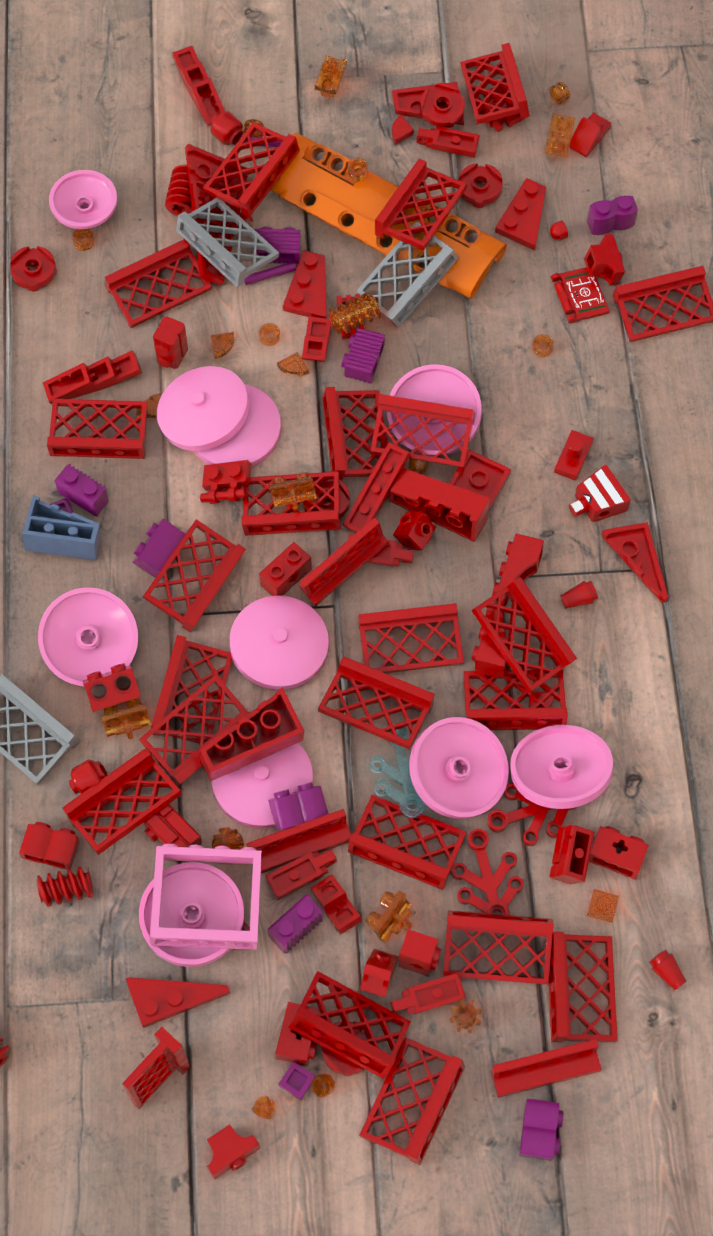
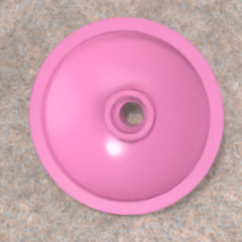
[49,170,117,229]

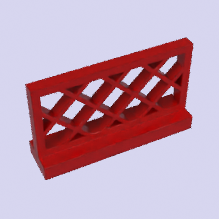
[460,43,530,125]
[203,122,300,217]
[375,159,467,251]
[105,239,212,328]
[612,265,713,342]
[322,387,387,481]
[370,394,475,468]
[47,399,148,459]
[242,471,341,536]
[299,517,389,606]
[142,519,246,632]
[471,577,577,693]
[358,603,464,673]
[151,635,232,744]
[318,656,435,750]
[463,669,568,730]
[139,674,251,786]
[62,748,182,855]
[348,795,467,890]
[443,910,554,985]
[549,931,618,1043]
[289,971,411,1079]
[122,1027,190,1109]
[359,1037,465,1165]

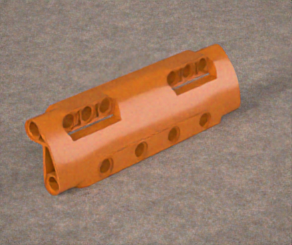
[270,132,507,299]

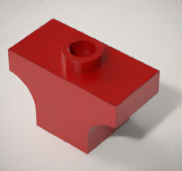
[584,234,625,286]
[360,949,399,997]
[207,1124,260,1179]

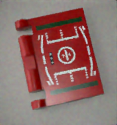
[551,267,610,324]

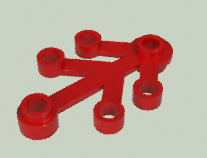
[487,783,577,846]
[451,829,524,915]

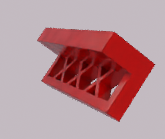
[246,809,352,874]
[491,1039,602,1098]

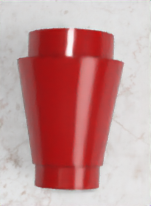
[560,581,598,609]
[649,949,686,990]

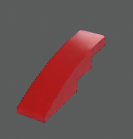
[172,46,225,126]
[43,350,142,403]

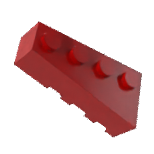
[389,468,490,542]
[200,687,304,781]

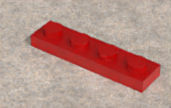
[343,442,411,533]

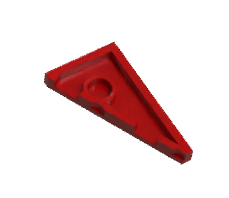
[601,522,668,603]
[125,977,230,1028]

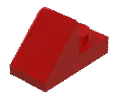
[568,112,611,158]

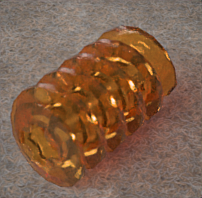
[329,293,381,335]

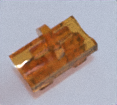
[315,55,347,98]
[544,113,575,158]
[269,472,317,509]
[101,698,151,739]
[366,891,412,943]

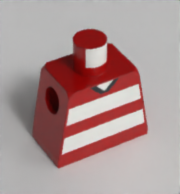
[569,464,631,522]

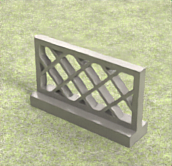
[176,198,279,288]
[357,222,459,328]
[0,674,80,785]

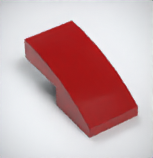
[302,317,332,362]
[311,875,362,935]

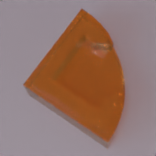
[211,332,234,359]
[277,352,309,376]
[136,394,162,418]

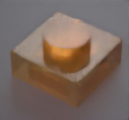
[587,889,619,923]

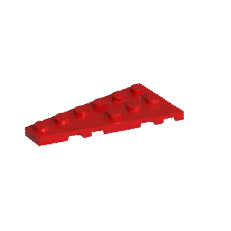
[185,144,248,285]

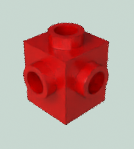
[393,512,436,550]

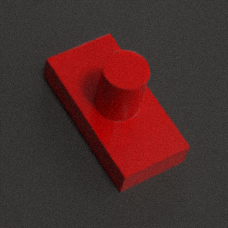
[554,430,594,481]

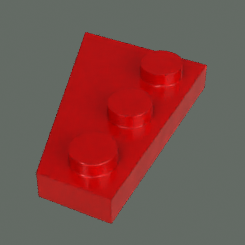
[392,82,464,126]
[495,178,546,251]
[283,250,327,319]

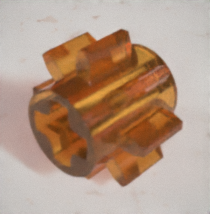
[212,827,244,850]
[449,999,482,1033]

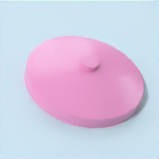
[387,364,482,457]
[157,366,250,451]
[194,384,281,467]
[38,587,138,687]
[230,596,329,690]
[409,717,509,819]
[510,725,613,809]
[212,743,313,829]
[139,862,244,967]

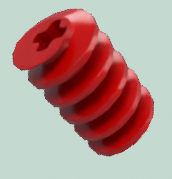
[165,165,192,216]
[37,866,93,907]

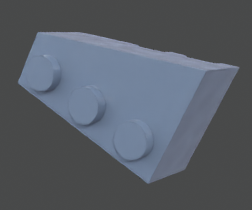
[22,495,102,560]

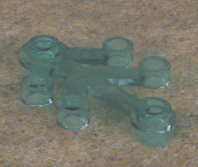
[369,727,425,818]

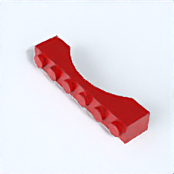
[472,533,544,678]

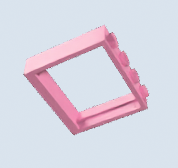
[150,844,262,950]

